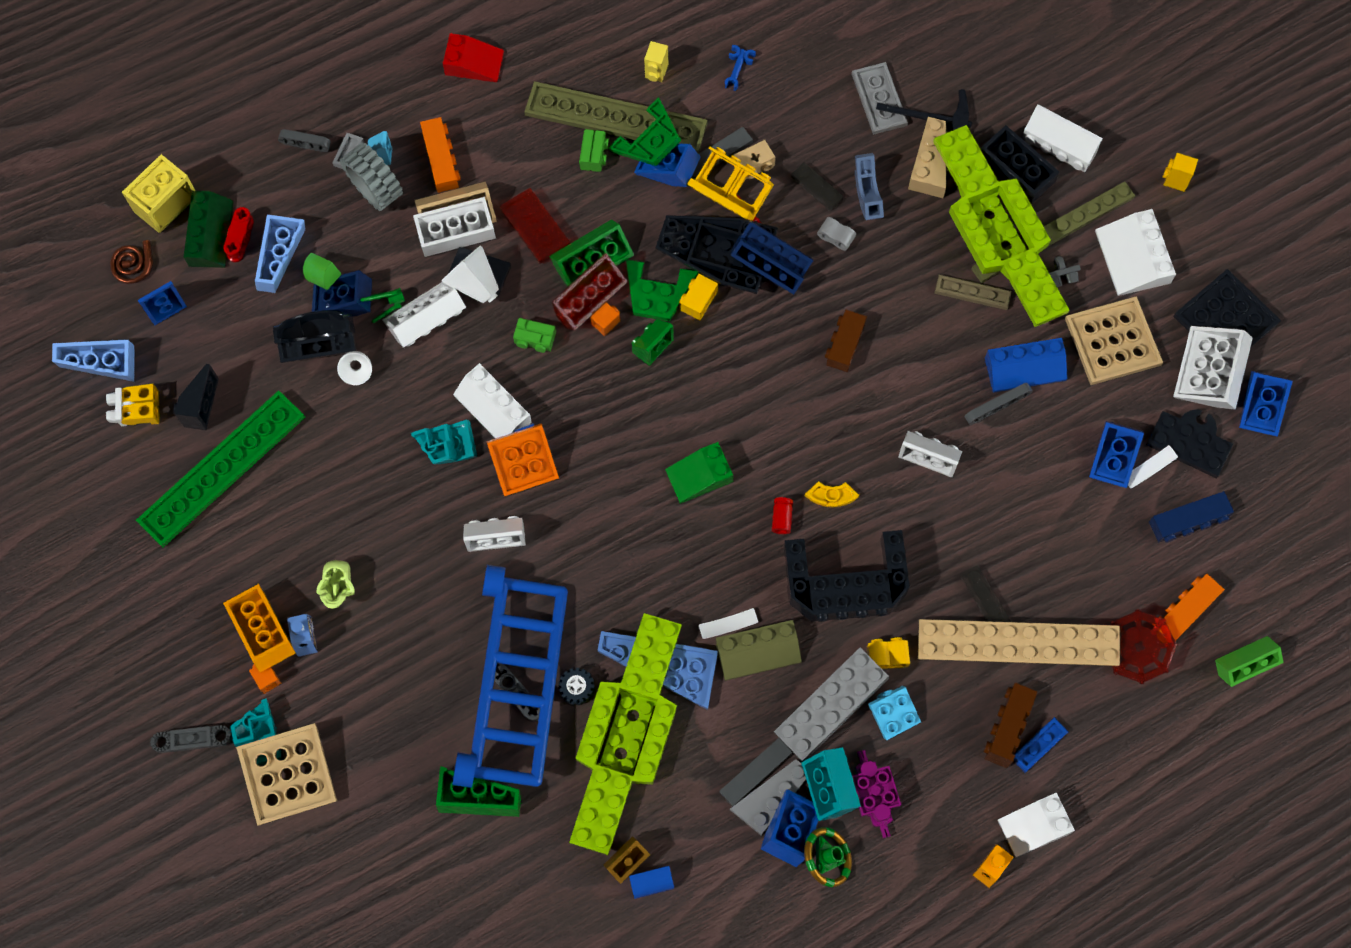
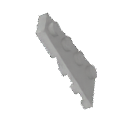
[730,759,806,836]

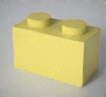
[644,41,668,82]

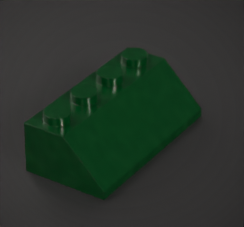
[184,191,233,268]

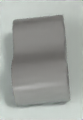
[817,217,856,251]

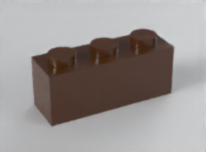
[825,310,867,372]

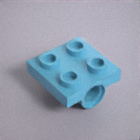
[868,686,921,740]

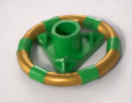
[804,827,852,887]

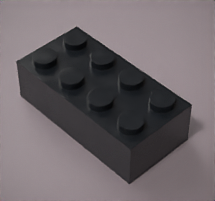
[980,125,1059,204]

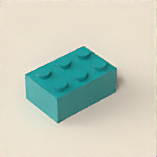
[801,747,861,821]

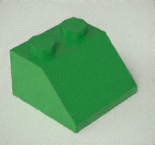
[632,319,674,366]

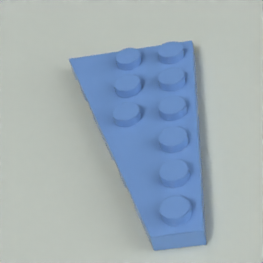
[598,631,718,710]

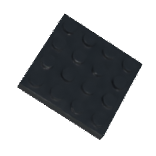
[1173,269,1281,348]

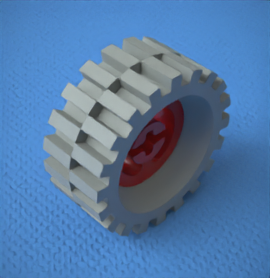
[340,142,403,211]

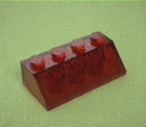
[552,253,628,331]

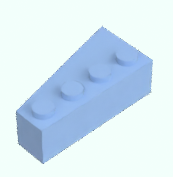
[255,214,305,293]
[52,340,134,382]

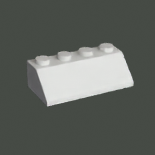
[1021,105,1103,172]
[413,197,496,257]
[383,282,466,348]
[453,363,532,438]

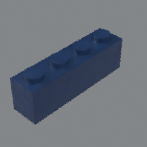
[1149,491,1234,543]

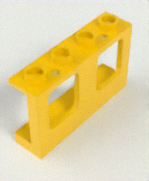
[688,147,774,221]

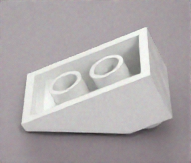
[998,793,1075,858]

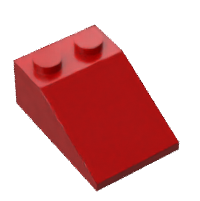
[443,33,504,83]

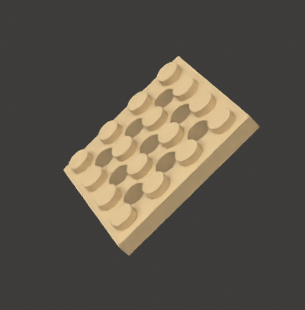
[1065,296,1163,385]
[236,723,337,826]

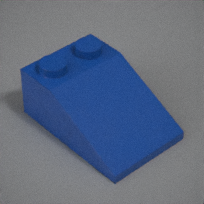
[634,144,701,187]
[138,281,187,326]
[1239,371,1293,437]
[1089,421,1144,488]
[761,789,818,867]

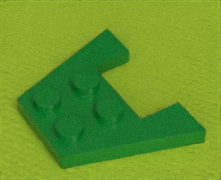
[608,97,681,166]
[626,259,698,322]

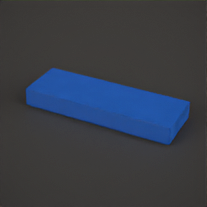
[1013,717,1068,773]

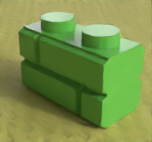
[579,129,609,172]
[513,318,556,353]

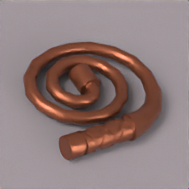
[110,240,153,284]

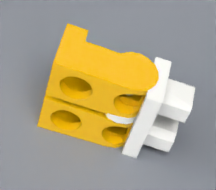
[106,384,159,426]

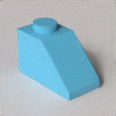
[367,131,392,165]

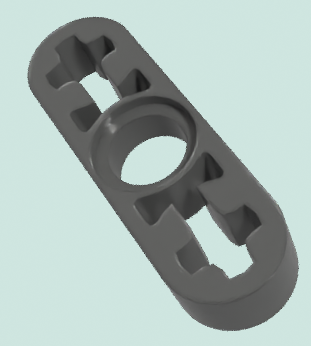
[278,129,331,152]

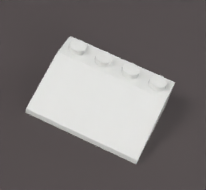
[1095,209,1176,296]
[1173,326,1253,409]

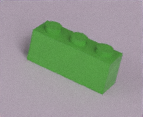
[1215,636,1284,687]

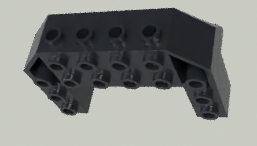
[784,530,910,622]

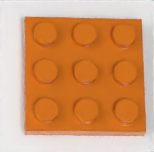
[486,424,559,497]

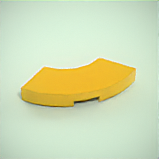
[805,481,859,507]

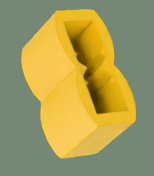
[867,637,910,669]

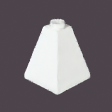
[441,245,499,303]

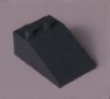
[174,364,219,430]

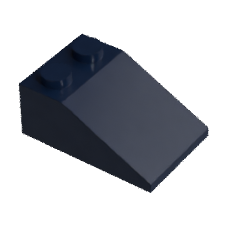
[312,270,372,316]

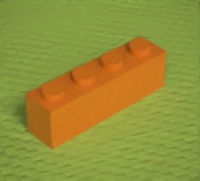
[420,117,461,193]
[1151,574,1225,648]

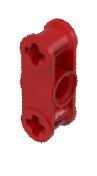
[223,207,254,262]

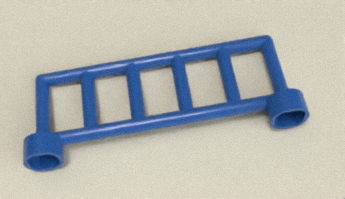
[452,565,568,788]

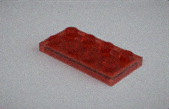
[500,188,570,264]

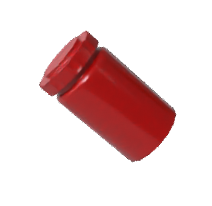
[772,497,793,535]

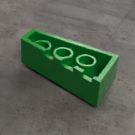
[436,766,521,817]

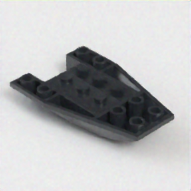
[655,215,778,294]

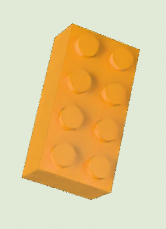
[223,584,295,672]

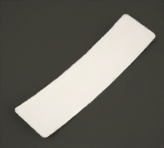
[1128,445,1178,488]
[699,608,758,639]

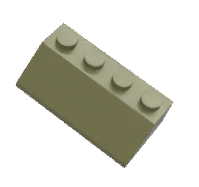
[715,620,802,681]

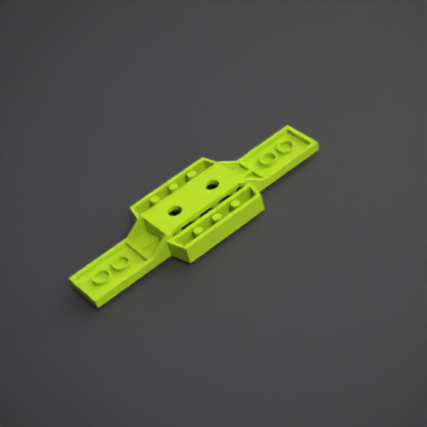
[933,125,1069,327]
[569,613,682,856]

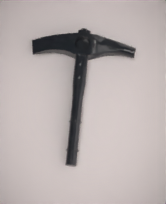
[876,89,972,132]

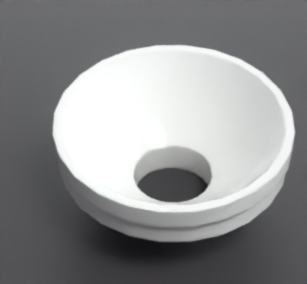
[337,351,372,385]

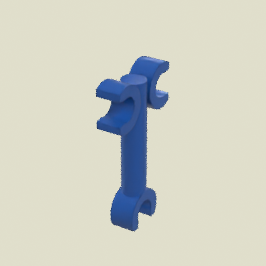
[725,45,756,91]

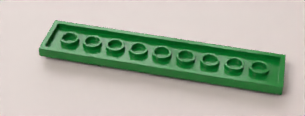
[136,390,306,548]

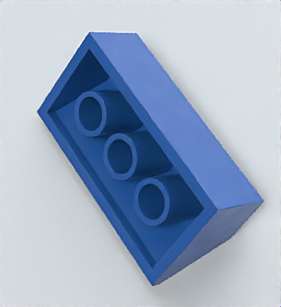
[985,338,1067,393]

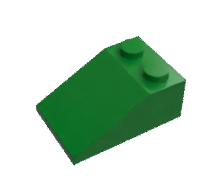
[665,442,733,504]

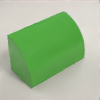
[303,253,341,290]

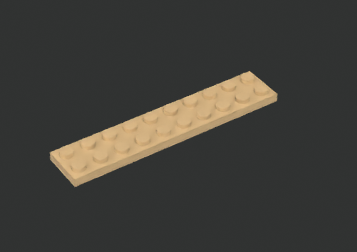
[918,619,1120,666]

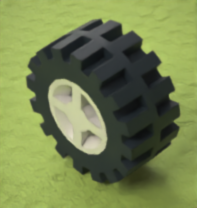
[559,668,595,706]

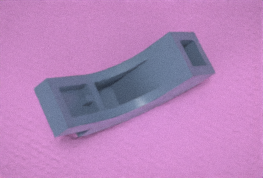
[855,153,884,220]

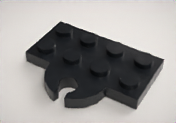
[1146,409,1233,479]

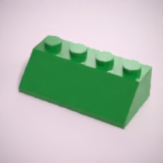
[549,219,634,292]

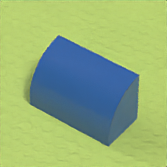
[629,866,674,899]

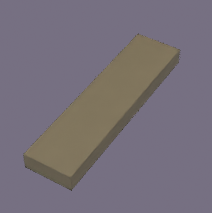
[934,275,1012,310]

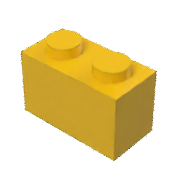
[1163,153,1198,192]
[679,274,718,320]

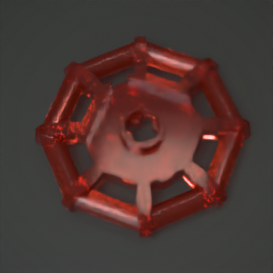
[1111,609,1178,684]

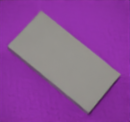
[852,62,908,135]

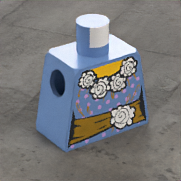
[287,614,318,657]

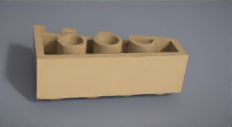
[908,117,946,198]

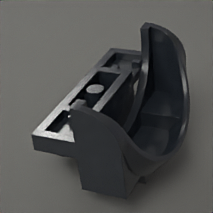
[273,310,356,363]

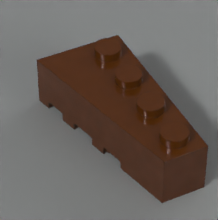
[983,683,1037,769]

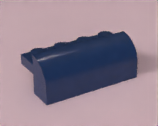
[731,220,813,295]

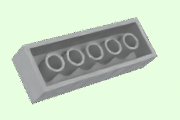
[774,647,889,762]

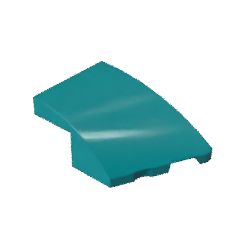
[411,420,477,465]
[231,698,283,767]

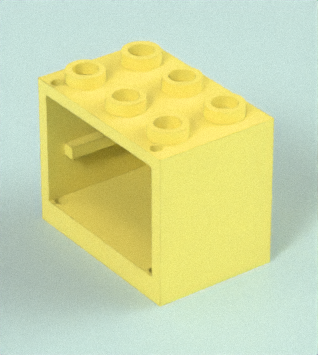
[122,154,196,233]

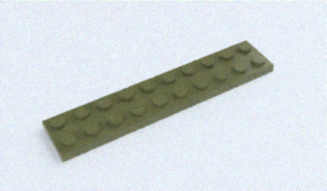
[525,81,707,154]

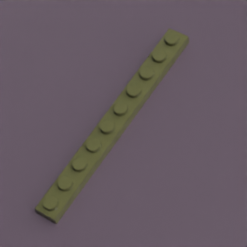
[972,182,1135,284]

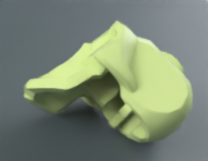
[317,560,355,609]

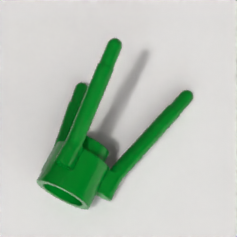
[361,288,405,323]

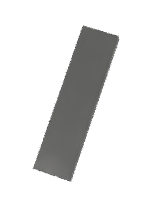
[692,127,753,179]
[719,738,792,807]

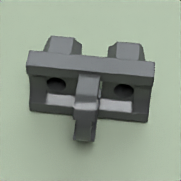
[1049,256,1081,287]

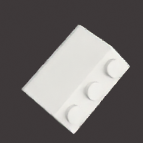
[898,431,962,477]
[463,516,526,552]

